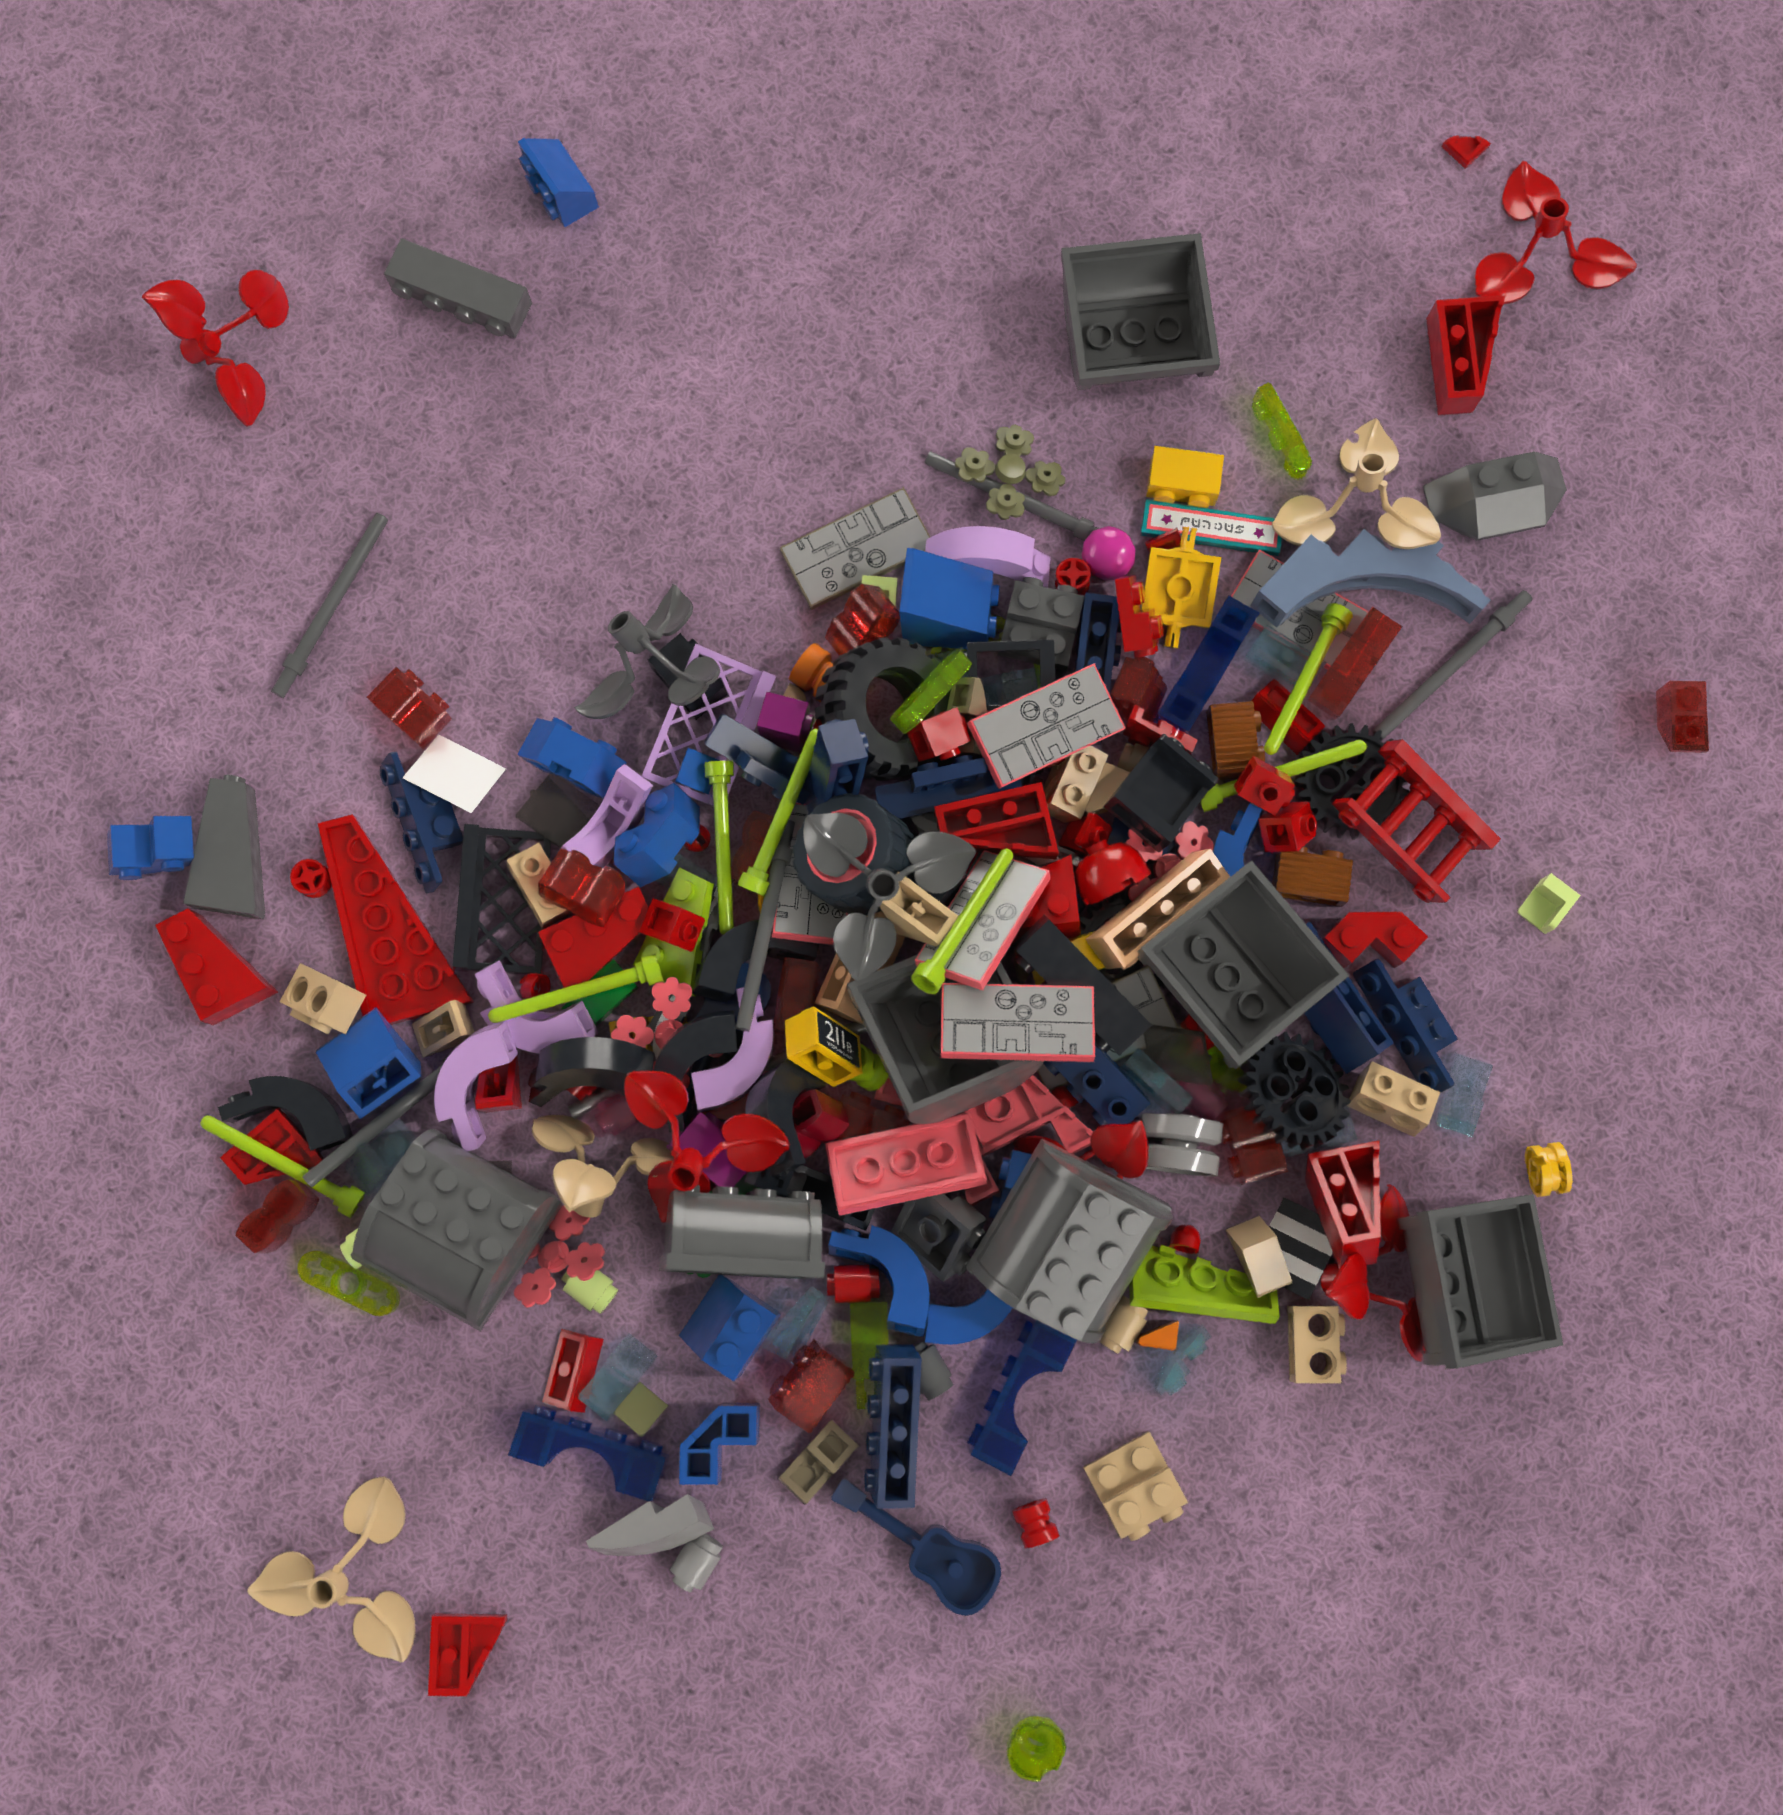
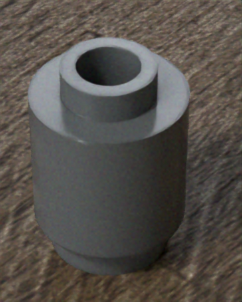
[914,1341,953,1401]

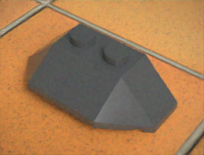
[1423,451,1567,541]

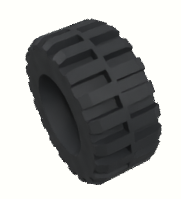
[815,637,952,780]

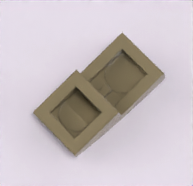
[947,677,987,755]
[778,1420,859,1505]

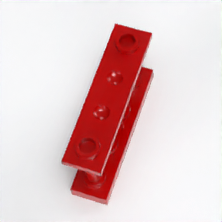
[1332,739,1501,903]

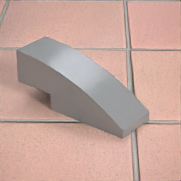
[586,1494,714,1556]

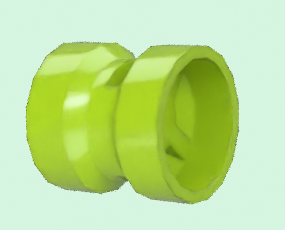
[850,1044,888,1091]

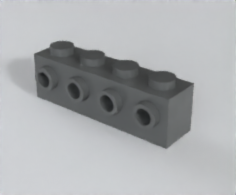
[384,238,532,339]

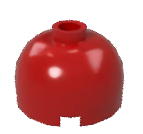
[1075,839,1151,906]

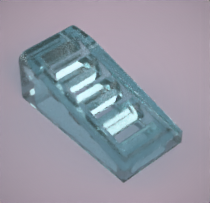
[760,1286,829,1365]

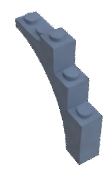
[1250,529,1490,628]

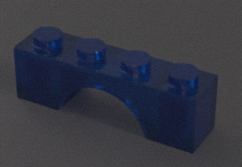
[1154,595,1259,734]
[967,1319,1077,1476]
[508,1405,670,1502]

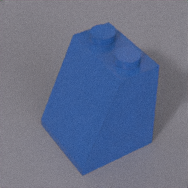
[899,548,1000,649]
[679,1275,781,1382]

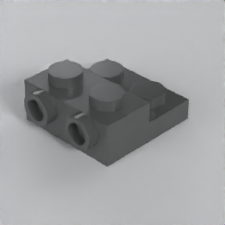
[998,577,1084,671]
[891,1194,987,1282]

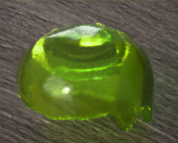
[1007,1716,1067,1782]

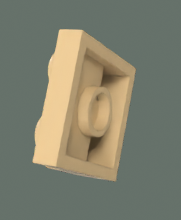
[1083,1431,1188,1541]

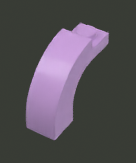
[925,526,1051,587]
[553,764,653,891]
[475,960,599,1054]
[691,988,774,1112]
[434,1021,518,1151]

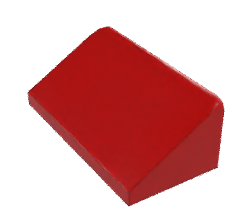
[1251,678,1326,755]
[542,1328,604,1413]

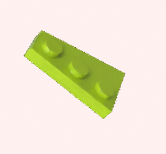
[633,867,714,997]

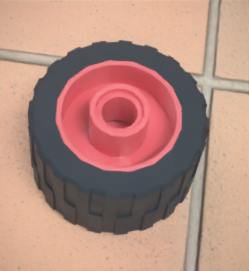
[793,793,915,916]

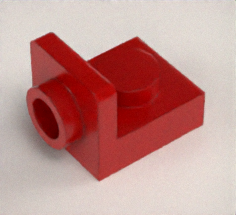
[1058,812,1113,856]
[639,898,705,952]

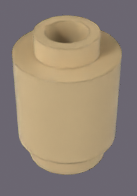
[1099,1295,1149,1354]

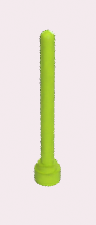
[1264,603,1353,755]
[737,728,818,896]
[1201,740,1367,812]
[704,761,734,935]
[911,848,1013,994]
[488,953,664,1023]
[200,1115,366,1218]

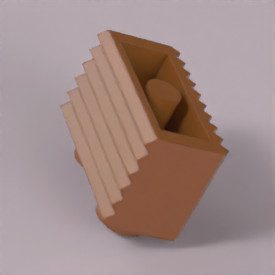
[1206,701,1265,780]
[1272,846,1353,907]

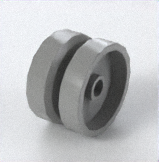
[1141,1113,1223,1177]

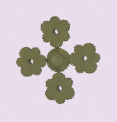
[955,424,1066,520]

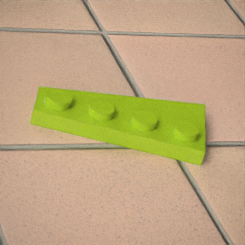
[1129,1244,1280,1324]

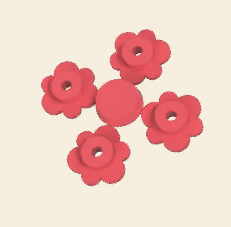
[1125,821,1214,901]
[611,977,723,1088]
[514,1205,605,1308]

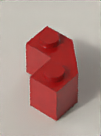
[1322,912,1428,969]

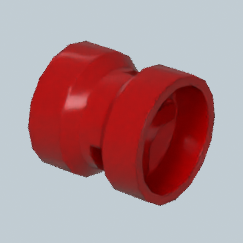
[1012,1498,1060,1549]

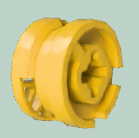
[1525,1142,1573,1197]

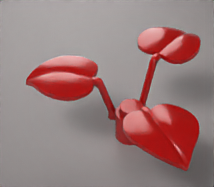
[1475,160,1637,304]
[142,270,289,427]
[624,1071,789,1223]
[1013,1121,1148,1180]
[1320,1184,1425,1362]

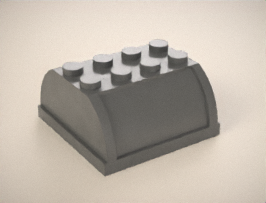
[1061,233,1220,391]
[1137,860,1349,1069]
[847,955,1044,1124]
[350,1129,561,1332]
[966,1138,1173,1343]
[659,1185,825,1279]
[1397,1194,1563,1369]

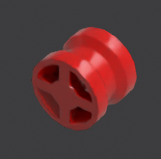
[1055,558,1091,597]
[290,859,332,898]

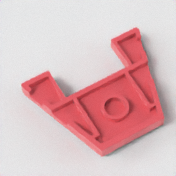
[957,1075,1093,1206]

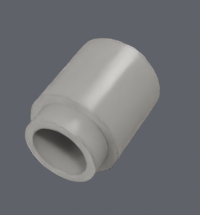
[670,1534,723,1592]

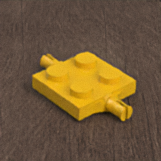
[1141,527,1222,648]

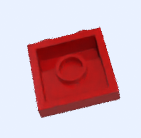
[1115,575,1164,657]

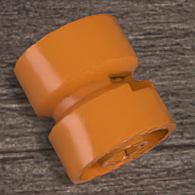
[789,643,833,703]

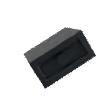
[1103,734,1219,852]

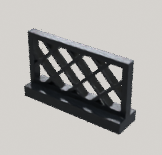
[452,824,552,974]

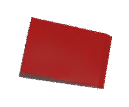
[475,1055,522,1113]

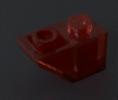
[1656,680,1709,753]

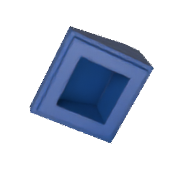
[675,748,720,795]

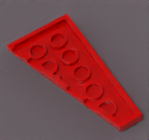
[318,814,474,1025]

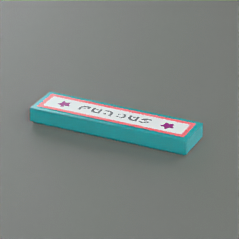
[1140,499,1282,556]

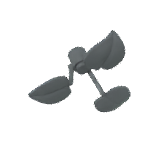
[574,584,720,719]
[803,813,976,981]

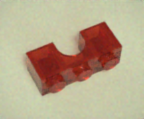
[1307,607,1403,719]

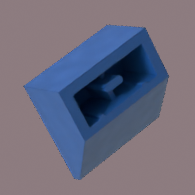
[518,138,599,228]
[316,1008,421,1119]

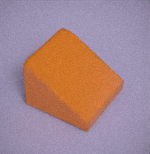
[1135,1320,1179,1351]

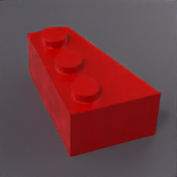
[1426,295,1506,415]
[934,782,1059,860]
[1010,854,1081,947]
[538,886,649,988]
[155,908,278,1026]
[1305,1140,1381,1269]

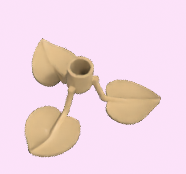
[1272,418,1441,549]
[532,1115,674,1218]
[247,1477,415,1663]

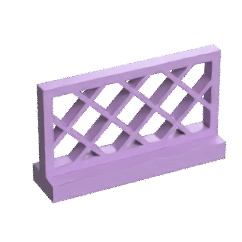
[642,644,776,807]

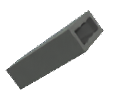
[183,775,265,920]

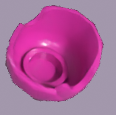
[1081,526,1136,581]

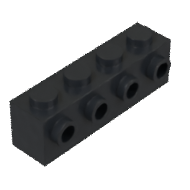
[1012,915,1152,1056]

